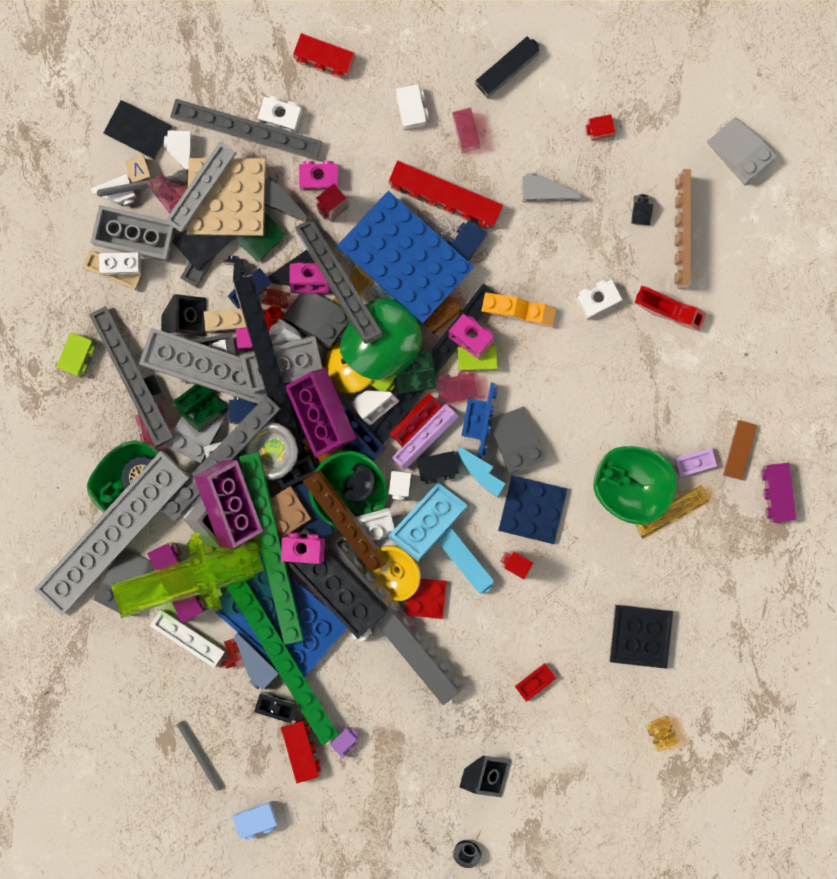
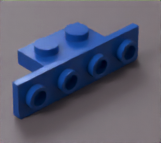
[461,382,498,459]

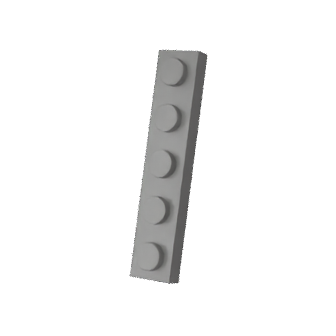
[165,142,237,232]

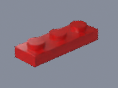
[389,393,442,448]

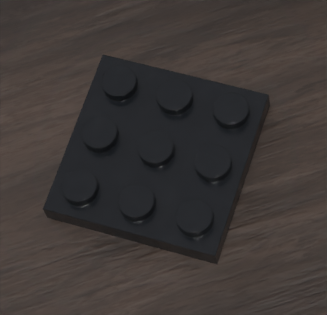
[609,604,673,669]

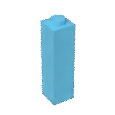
[437,527,494,594]

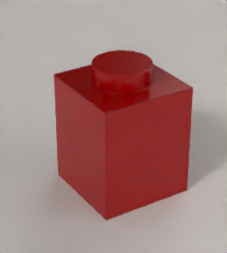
[585,114,615,141]

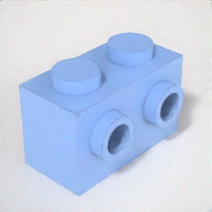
[232,801,278,840]

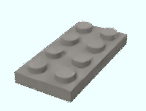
[239,336,322,393]

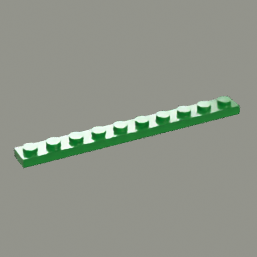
[239,452,304,645]
[222,569,339,745]

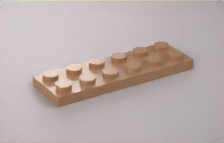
[674,169,691,289]
[196,486,312,579]

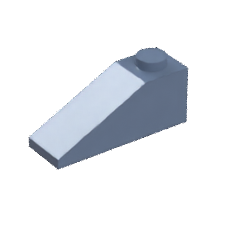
[235,633,279,690]

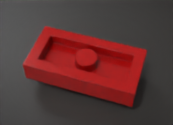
[514,663,557,702]

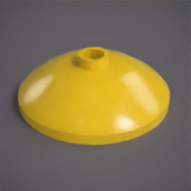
[323,340,373,394]
[373,545,421,601]

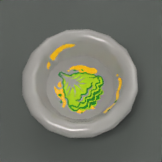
[243,422,298,480]

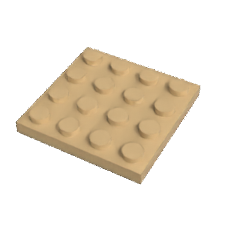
[187,158,266,236]

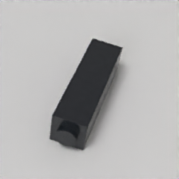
[475,36,540,99]

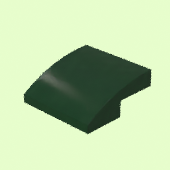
[234,213,287,262]
[172,384,227,432]

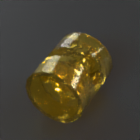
[645,716,679,751]

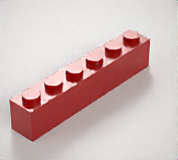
[388,160,503,229]

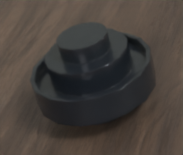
[453,840,482,868]

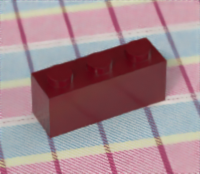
[316,183,348,222]

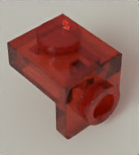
[219,638,240,669]

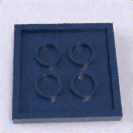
[498,475,568,544]

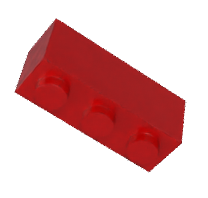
[293,33,355,79]
[500,550,533,580]
[281,719,322,784]

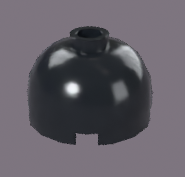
[342,462,377,502]

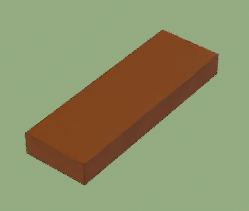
[723,420,757,480]

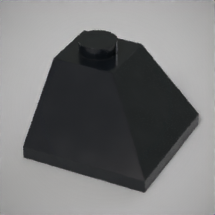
[161,294,206,336]
[459,755,511,797]

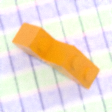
[481,293,556,327]

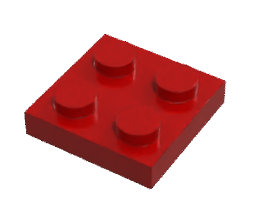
[405,578,447,619]

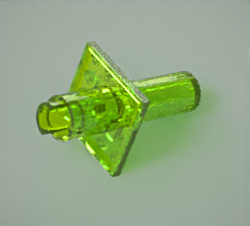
[111,532,265,618]

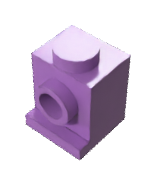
[330,727,360,758]

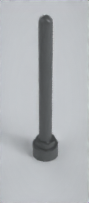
[96,169,188,197]

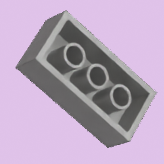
[90,205,176,262]

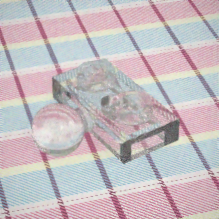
[417,210,455,239]

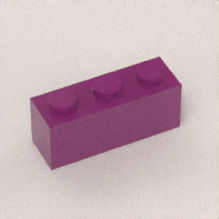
[761,462,796,523]

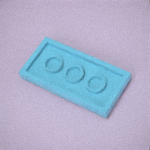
[389,483,468,562]

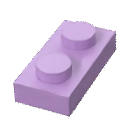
[674,448,717,477]

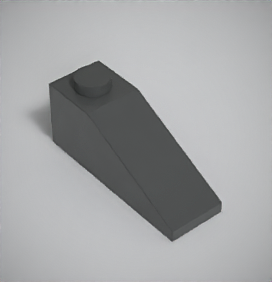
[265,177,308,222]

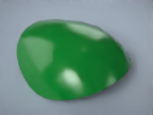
[340,299,422,380]
[87,440,159,513]
[593,446,677,525]
[309,451,388,529]

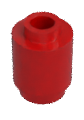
[265,306,285,331]

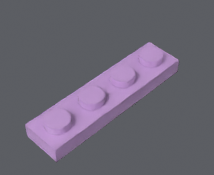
[391,404,459,471]

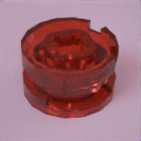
[262,288,291,309]

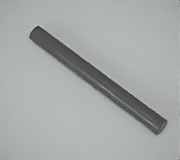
[177,721,222,791]

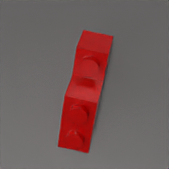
[634,285,706,331]

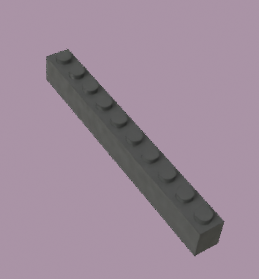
[328,538,465,705]

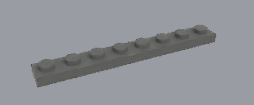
[170,99,322,160]
[295,220,382,345]
[89,306,174,448]
[161,395,281,521]

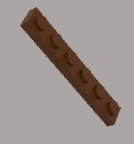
[303,469,388,572]

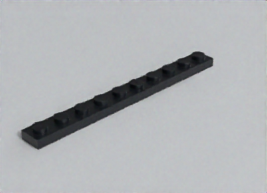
[232,275,305,461]
[370,283,497,445]

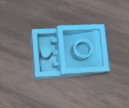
[457,447,506,497]

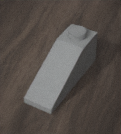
[522,173,581,202]

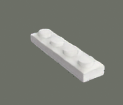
[150,609,225,668]

